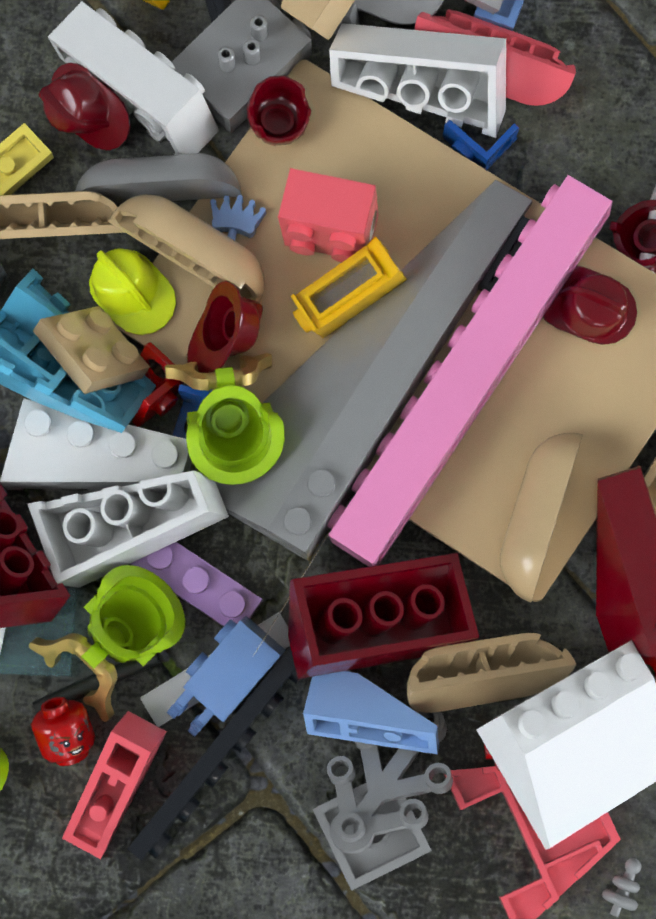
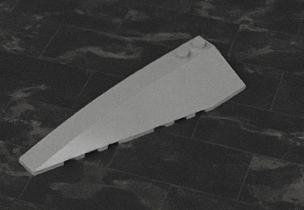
[216,180,532,562]

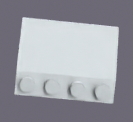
[476,640,656,850]

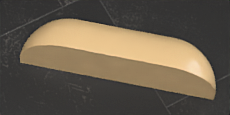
[0,191,125,239]
[108,194,265,303]
[500,433,583,602]
[407,633,576,713]

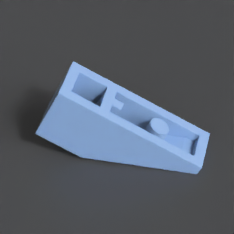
[303,670,439,755]

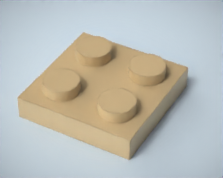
[33,306,150,394]

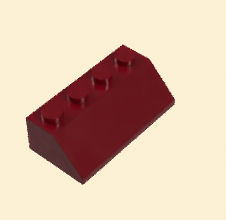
[288,553,479,679]

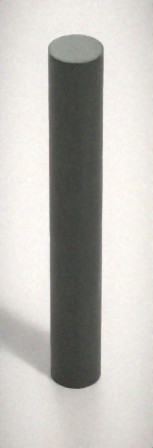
[32,655,160,714]

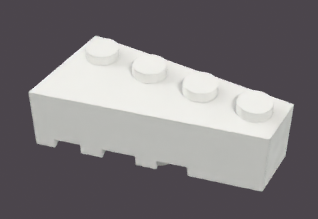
[48,1,219,155]
[329,23,506,138]
[0,398,192,491]
[27,470,229,588]

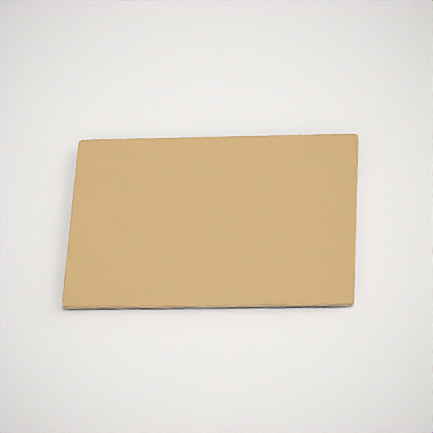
[113,59,656,602]

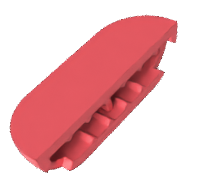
[414,9,576,106]

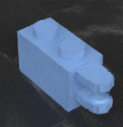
[167,616,286,737]

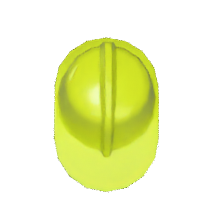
[89,248,176,335]

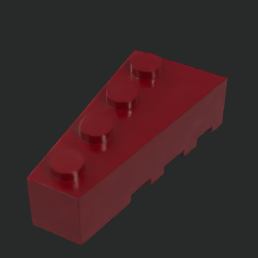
[0,483,70,628]

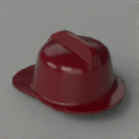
[38,62,130,150]
[543,266,637,345]
[187,281,263,373]

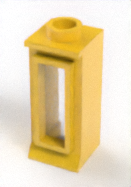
[290,236,407,339]

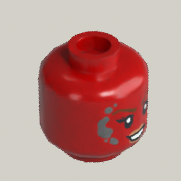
[31,697,96,766]

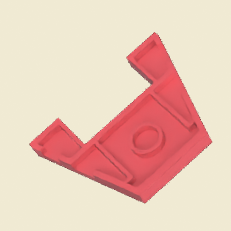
[444,766,621,919]

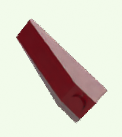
[596,466,656,657]

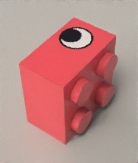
[278,168,379,263]

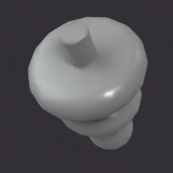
[602,858,641,917]

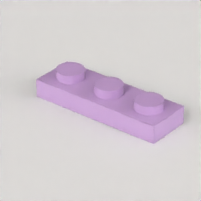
[130,542,263,627]

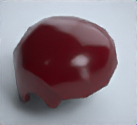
[247,75,311,146]

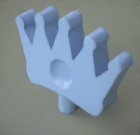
[210,195,266,240]

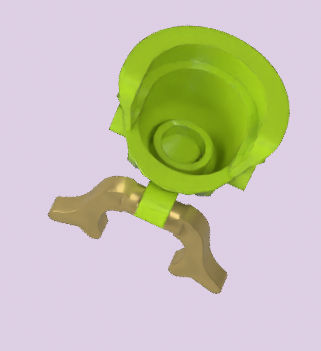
[165,353,285,485]
[29,565,185,722]

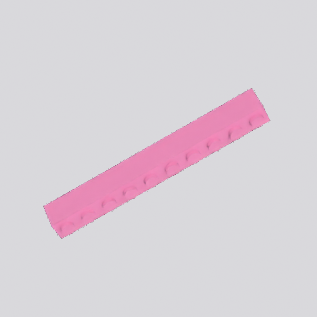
[327,175,613,567]

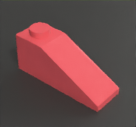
[62,711,167,859]

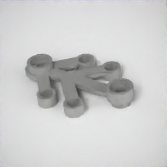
[327,711,453,853]

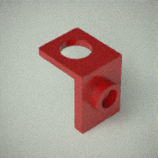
[132,342,183,427]

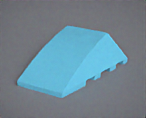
[0,268,156,433]

